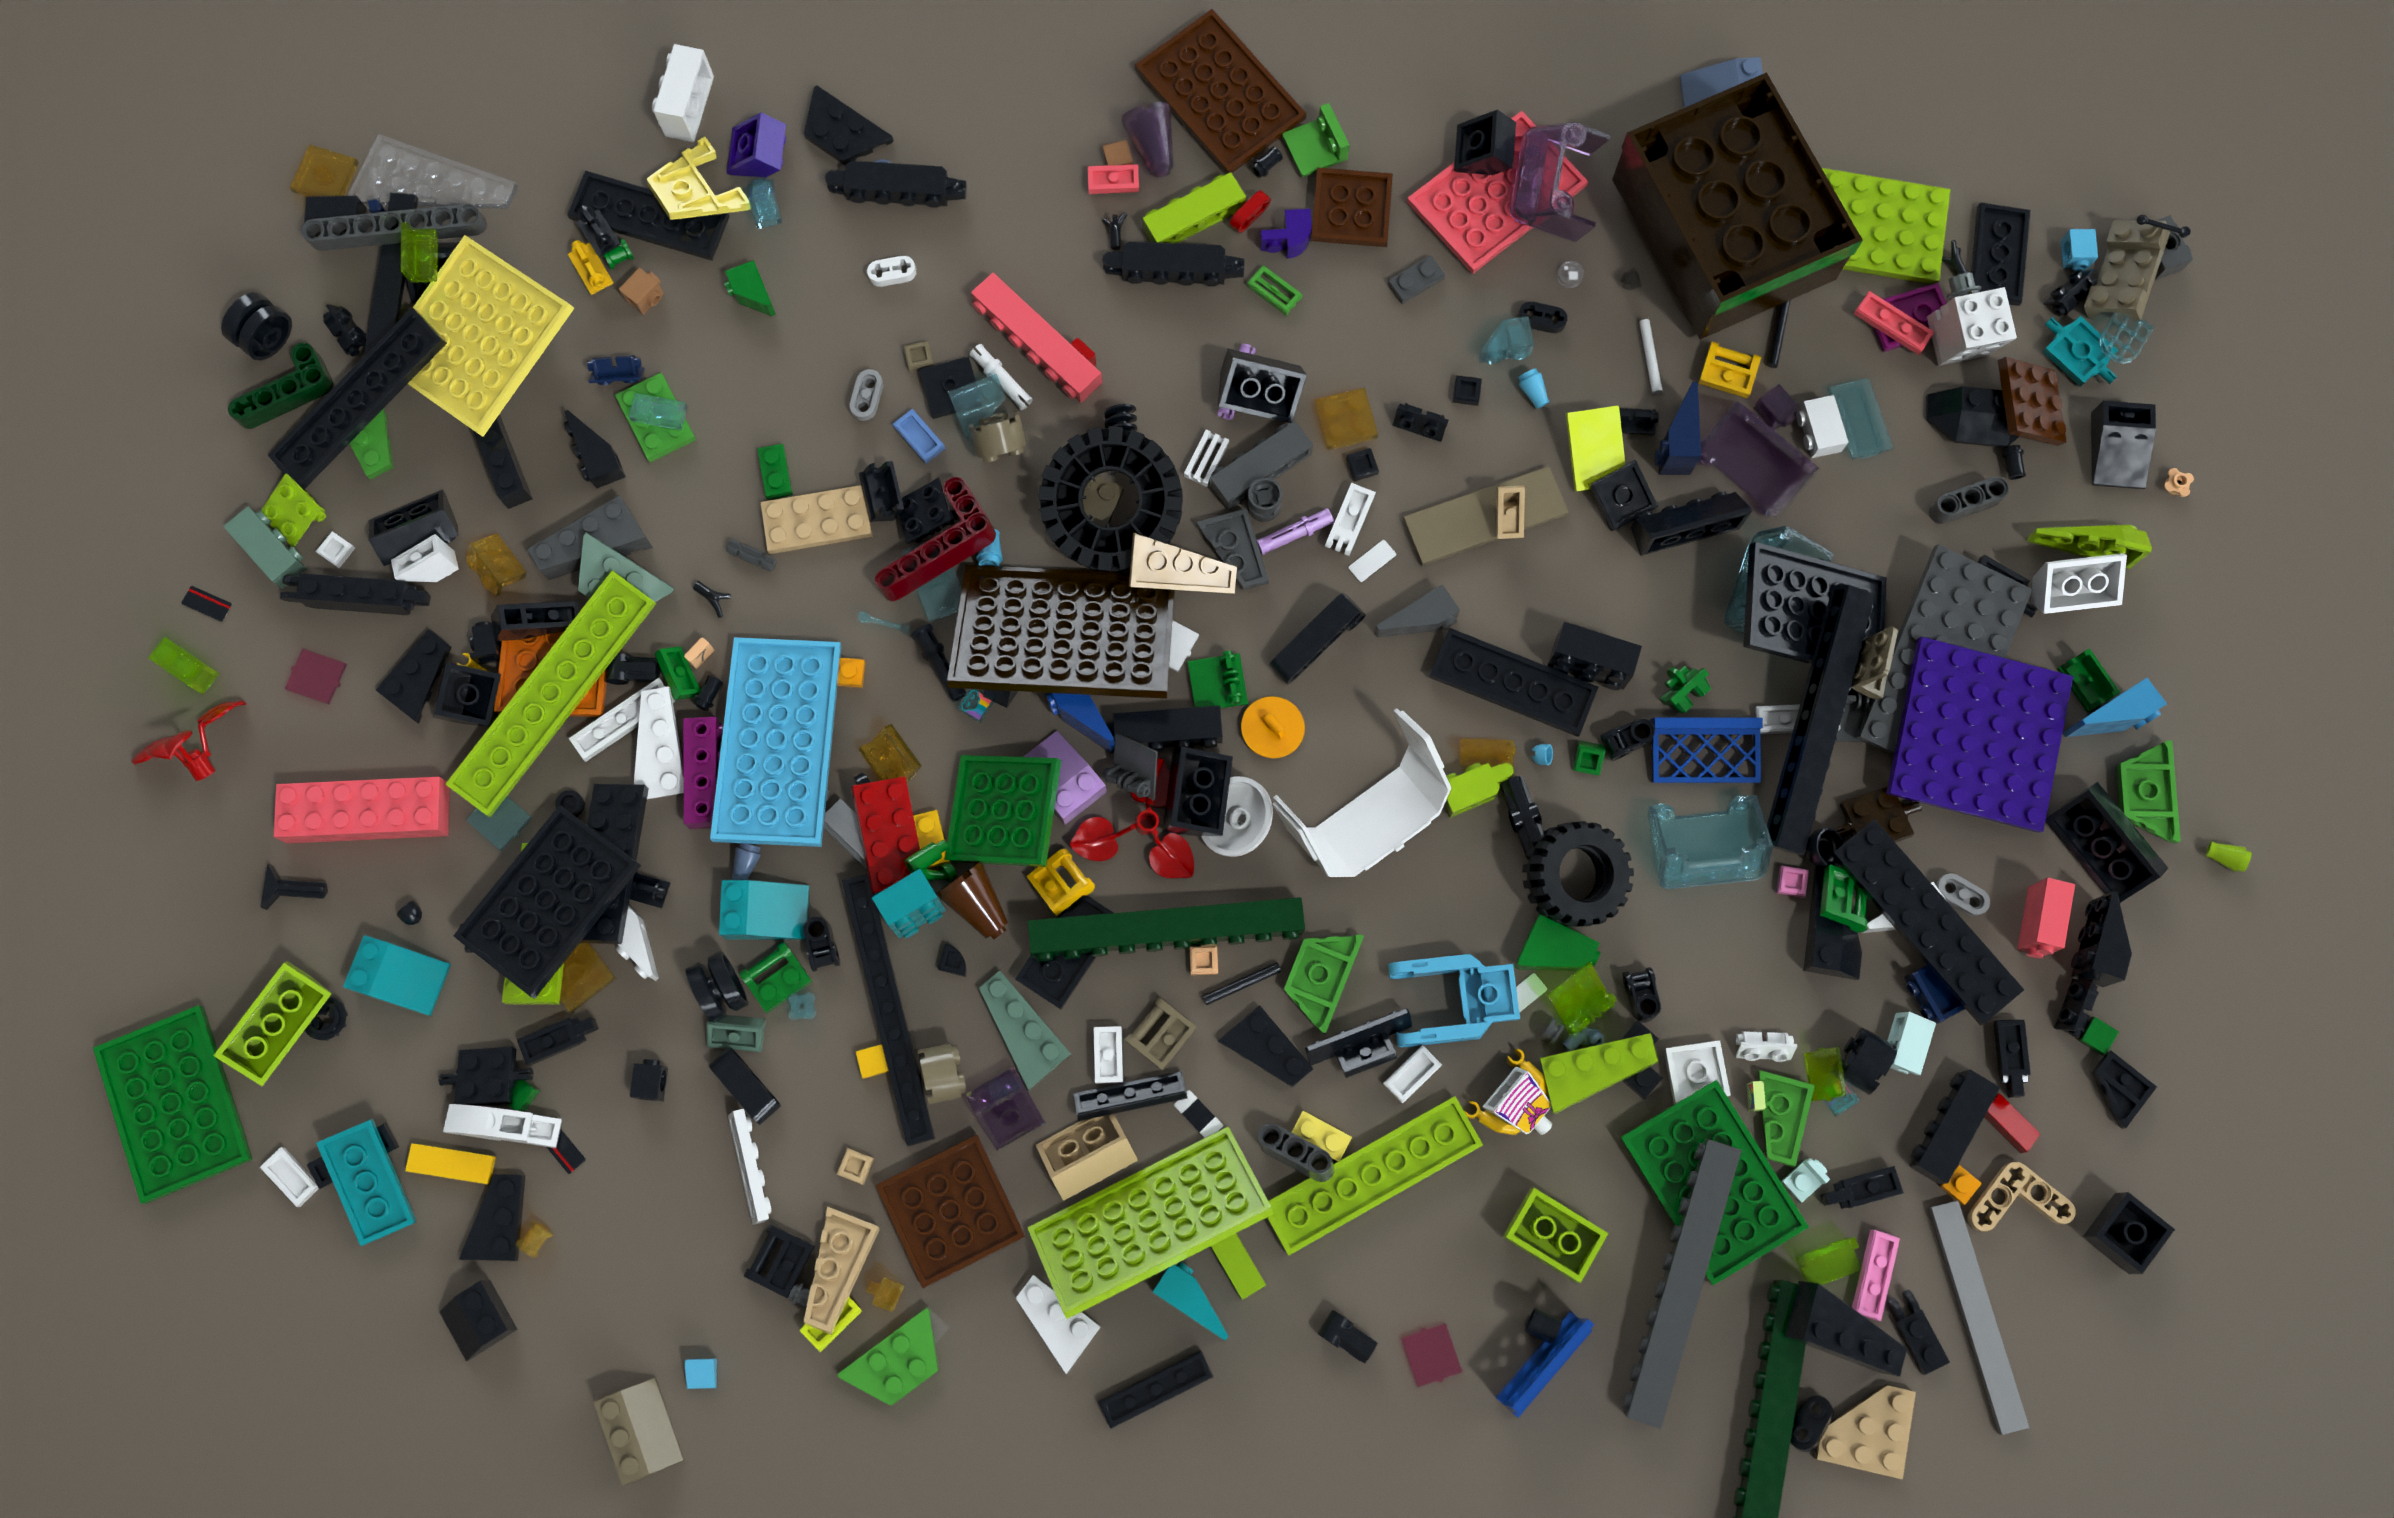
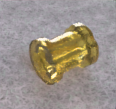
[515,1220,553,1258]

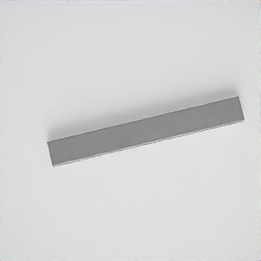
[1929,1201,2029,1435]

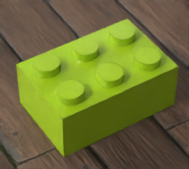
[1502,1188,1609,1283]

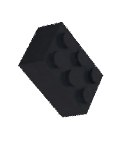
[1547,622,1642,690]

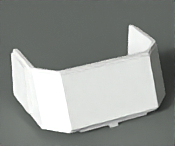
[1273,708,1451,877]

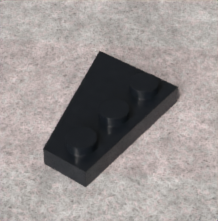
[376,629,452,724]
[1218,1006,1313,1087]

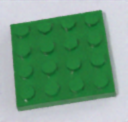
[944,755,1061,867]

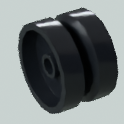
[221,292,292,361]
[685,951,749,1023]

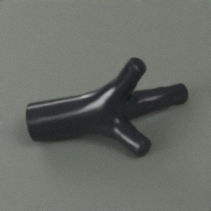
[1103,212,1128,250]
[1942,240,1967,275]
[693,581,731,618]

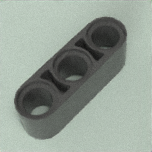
[1929,476,2009,524]
[1258,1123,1334,1182]

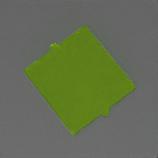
[1804,1047,1847,1102]

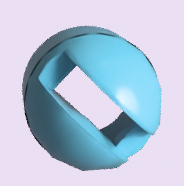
[1531,744,1553,766]

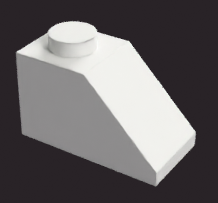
[391,534,459,582]

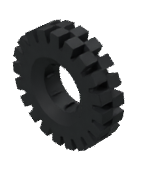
[1038,426,1183,572]

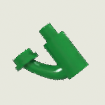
[904,840,957,883]

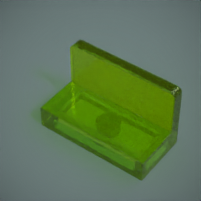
[401,222,438,283]
[1796,1237,1861,1285]

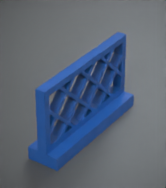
[1649,718,1763,783]
[1495,1311,1594,1418]

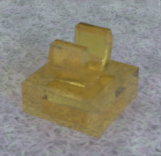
[866,1277,905,1312]

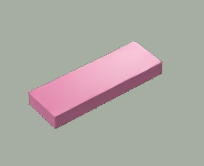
[1852,1230,1900,1321]

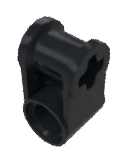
[1600,719,1655,761]
[804,917,840,972]
[1623,967,1661,1023]

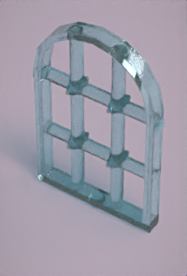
[2099,312,2155,364]

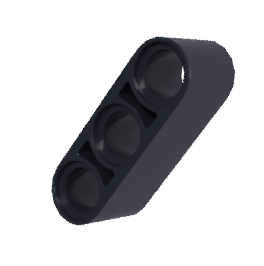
[708,1047,781,1125]

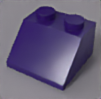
[727,112,786,178]

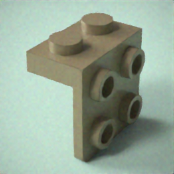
[1851,626,1898,699]

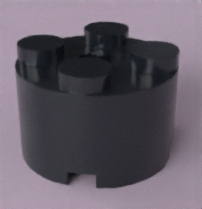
[1833,1028,1897,1095]

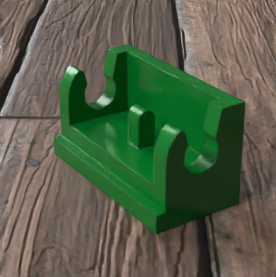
[2057,648,2121,713]

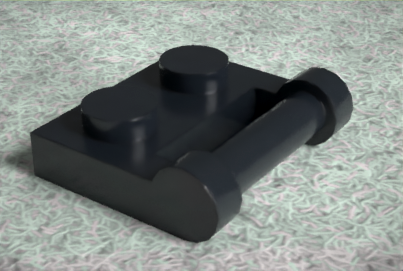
[744,1224,815,1298]

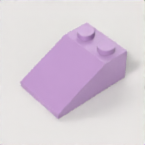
[1023,731,1107,825]

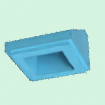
[685,1359,717,1389]

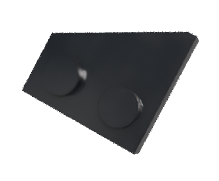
[2091,1051,2157,1129]

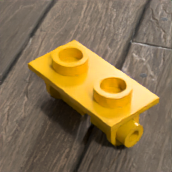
[568,240,614,295]

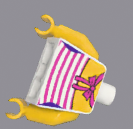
[1464,1049,1552,1135]

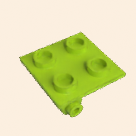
[261,473,326,548]

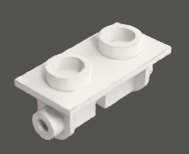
[1736,1031,1797,1062]

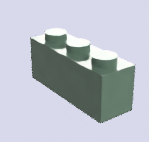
[223,506,307,589]

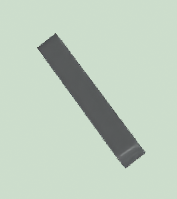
[301,204,487,251]

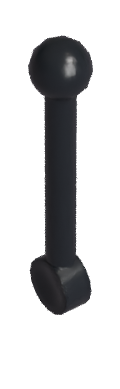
[2137,215,2191,238]

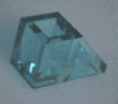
[748,178,782,229]
[1479,316,1534,364]

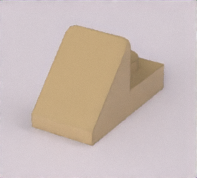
[1494,486,1525,539]

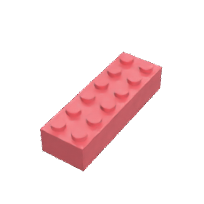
[274,777,450,844]

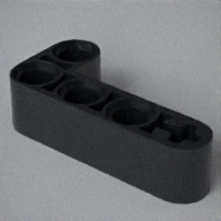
[1269,593,1366,685]

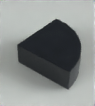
[938,943,967,977]

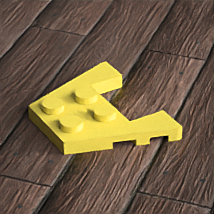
[647,137,751,220]

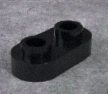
[1790,1395,1834,1452]

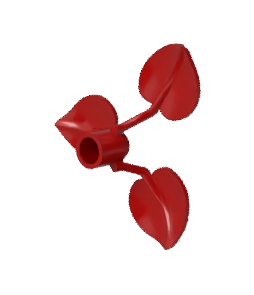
[131,701,246,781]
[1070,759,1194,879]

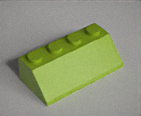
[213,961,332,1086]

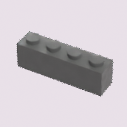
[1210,421,1313,510]

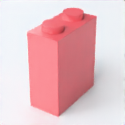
[2017,878,2075,959]

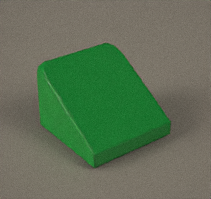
[1573,740,1606,776]
[507,1080,540,1112]

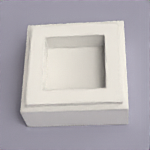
[315,531,355,568]

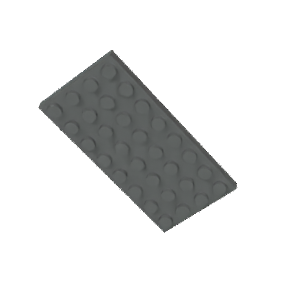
[1856,544,2033,755]

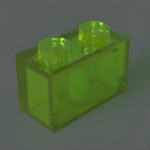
[148,637,220,695]

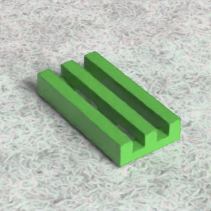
[1247,265,1303,317]

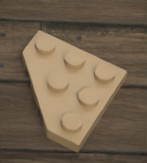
[1814,1385,1916,1480]

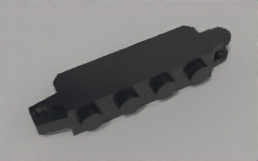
[825,161,967,208]
[1102,242,1244,287]
[280,573,431,615]

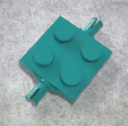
[2042,315,2119,387]

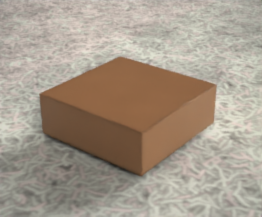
[1102,140,1133,166]

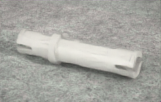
[970,344,1033,410]

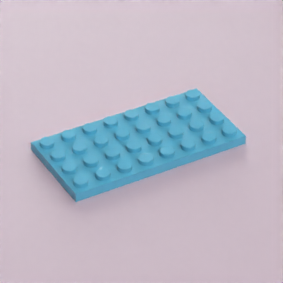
[710,637,842,847]

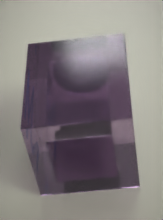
[1753,384,1799,431]

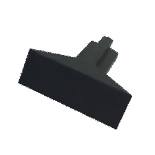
[260,864,328,910]

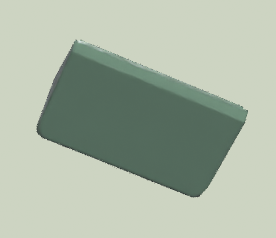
[707,1015,766,1052]

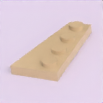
[804,1207,880,1335]

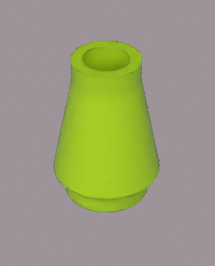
[2205,841,2252,872]

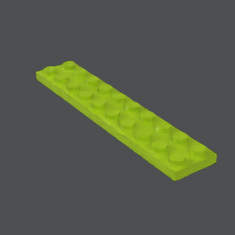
[445,570,657,817]

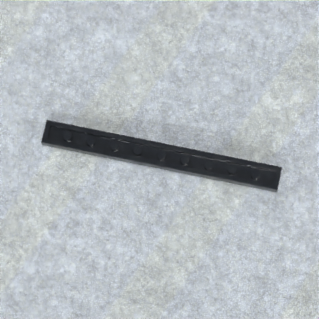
[842,873,935,1147]

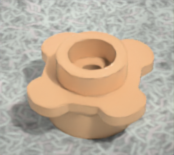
[2164,468,2194,497]

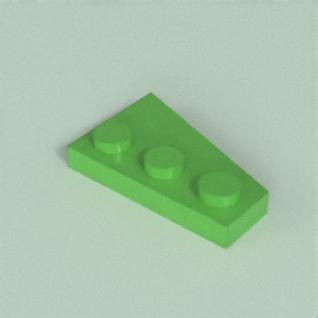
[349,409,394,480]
[1758,1070,1815,1167]

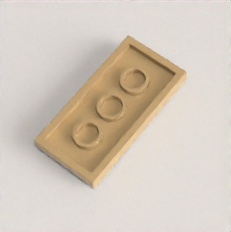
[761,485,873,554]

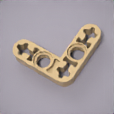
[1967,1162,2076,1232]

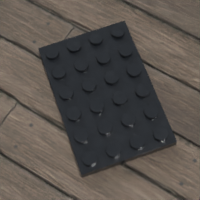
[1743,542,1887,664]
[453,805,641,999]

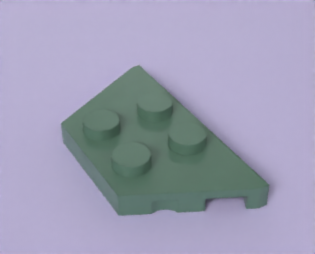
[578,532,674,602]

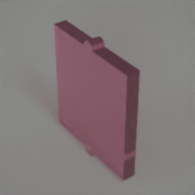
[285,649,347,704]
[1401,1323,1462,1387]

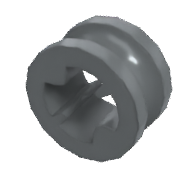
[1540,1018,1565,1046]

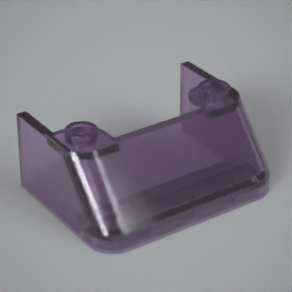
[1510,122,1610,242]

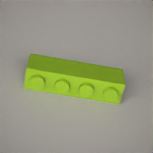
[1142,172,1246,243]

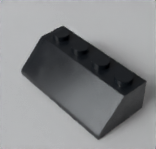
[1631,491,1752,556]
[2046,782,2168,903]

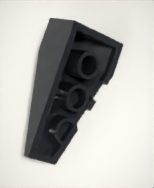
[1803,865,1862,980]

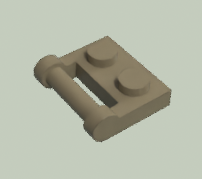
[1124,997,1197,1071]

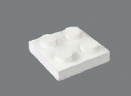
[1663,1040,1731,1104]

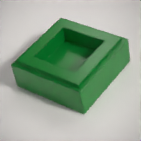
[2078,1017,2119,1056]

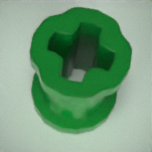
[604,238,635,270]

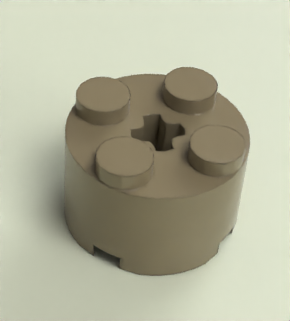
[968,412,1027,463]
[917,1043,966,1105]

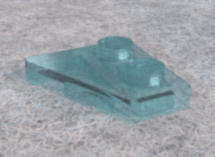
[948,374,1006,440]

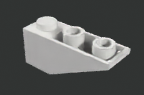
[615,905,659,981]

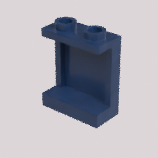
[1904,965,1965,1024]

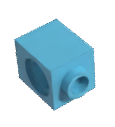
[2060,229,2098,271]

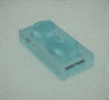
[629,393,688,430]

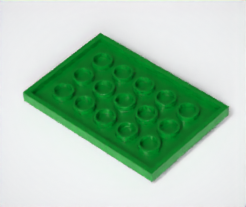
[93,1005,253,1204]
[1620,1080,1809,1286]

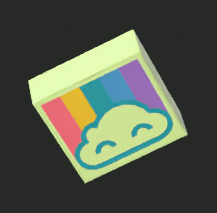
[1747,1081,1766,1112]

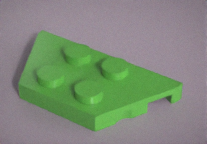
[2116,740,2181,844]
[1283,934,1364,1035]
[837,1307,939,1406]

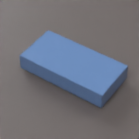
[892,409,946,464]

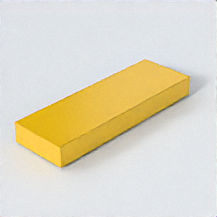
[405,1143,496,1185]

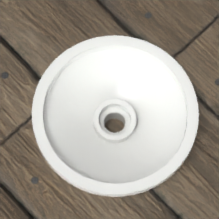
[1201,776,1273,857]

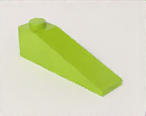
[2027,525,2152,569]

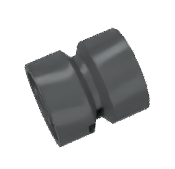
[1248,478,1282,522]

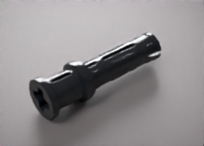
[911,624,967,702]

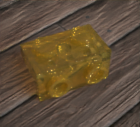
[466,533,527,597]
[859,724,922,783]

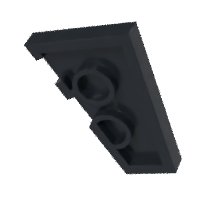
[459,1174,526,1261]

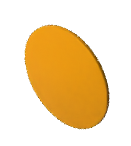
[1241,696,1305,758]

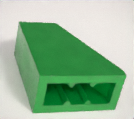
[1514,914,1601,971]

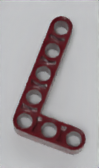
[875,477,996,601]

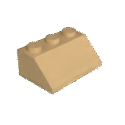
[1036,1114,1138,1201]

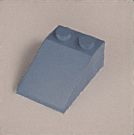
[1679,57,1763,108]

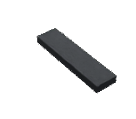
[1073,1071,1187,1121]
[1098,1351,1213,1429]

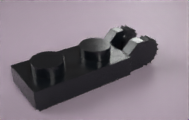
[1887,1290,1950,1375]

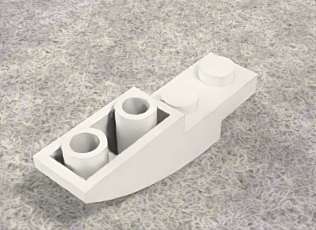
[443,1104,562,1148]

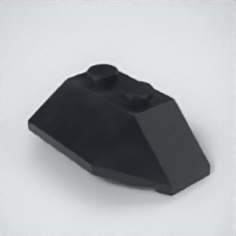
[1926,386,2019,448]

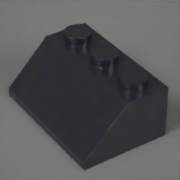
[1218,348,1307,423]
[368,490,458,566]
[1162,747,1233,836]

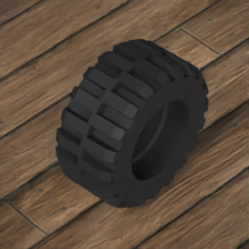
[1522,821,1634,927]

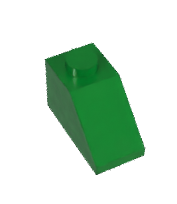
[724,260,776,316]

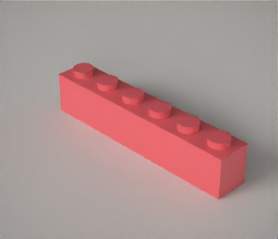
[971,272,1103,403]

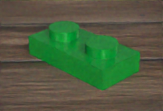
[757,444,793,500]
[655,646,700,700]

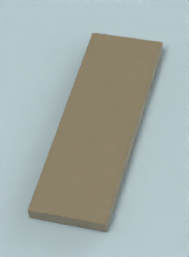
[1403,466,1569,566]

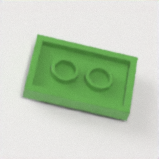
[615,372,696,462]

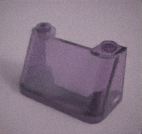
[1699,401,1821,518]

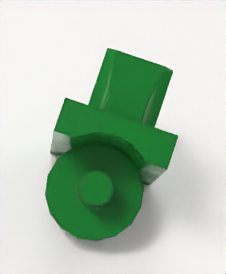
[1659,666,1711,713]

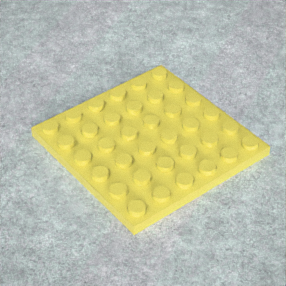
[408,235,574,436]

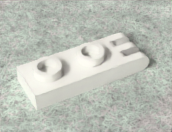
[1325,483,1376,556]

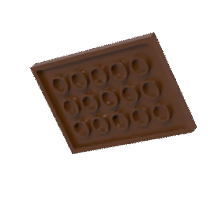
[1135,9,1306,174]

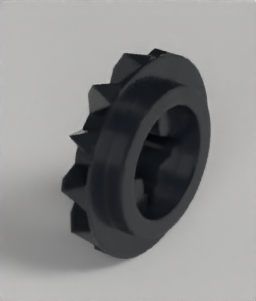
[304,997,348,1041]

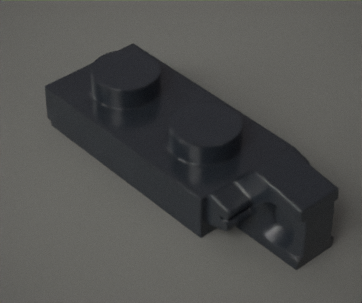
[517,1017,599,1066]
[1993,1020,2031,1098]
[1820,1166,1904,1209]

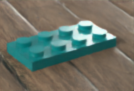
[316,1118,417,1247]

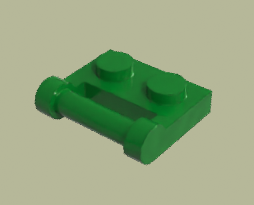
[1820,864,1868,932]
[739,941,813,1014]

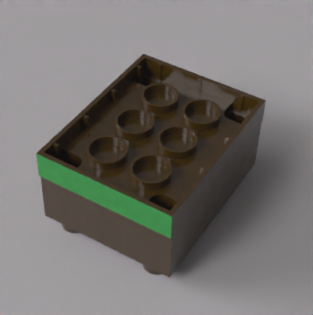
[1612,72,1863,339]

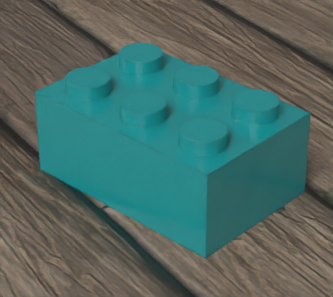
[872,869,946,939]

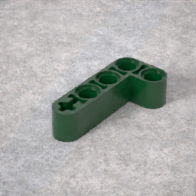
[228,343,333,429]

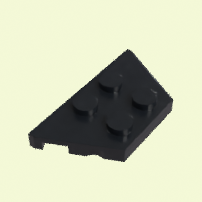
[804,85,894,165]

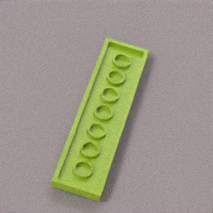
[1267,1096,1483,1256]

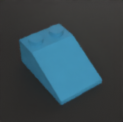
[2063,678,2167,737]

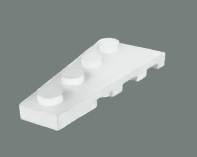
[634,687,684,799]

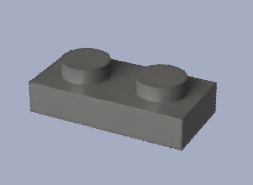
[1388,255,1445,304]

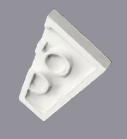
[1016,1275,1101,1374]

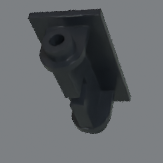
[577,205,621,257]
[2043,269,2097,317]
[323,304,366,357]
[1392,403,1449,442]
[1619,408,1659,435]
[630,873,671,909]
[2054,979,2099,1038]

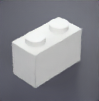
[1796,395,1849,458]

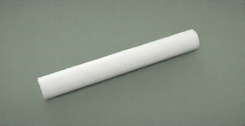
[1639,319,1662,394]

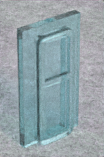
[1828,378,1893,460]
[902,542,962,622]

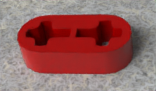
[1229,190,1271,233]

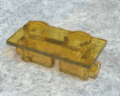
[1460,738,1516,767]

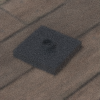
[919,357,982,419]
[1588,460,1658,531]

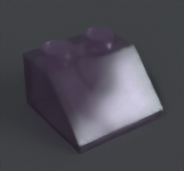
[965,1067,1045,1150]

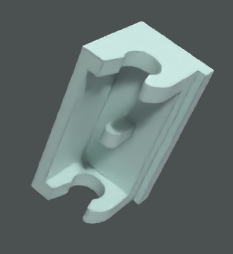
[1887,1012,1936,1075]

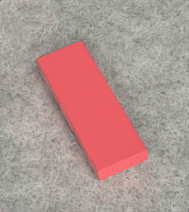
[1854,291,1935,355]

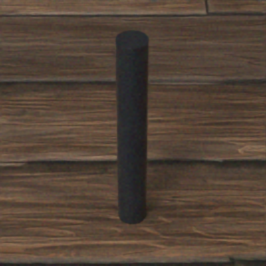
[1767,300,1791,368]
[1202,962,1281,1005]

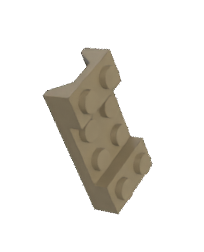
[2084,220,2170,321]

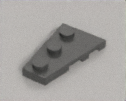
[1196,508,1269,591]

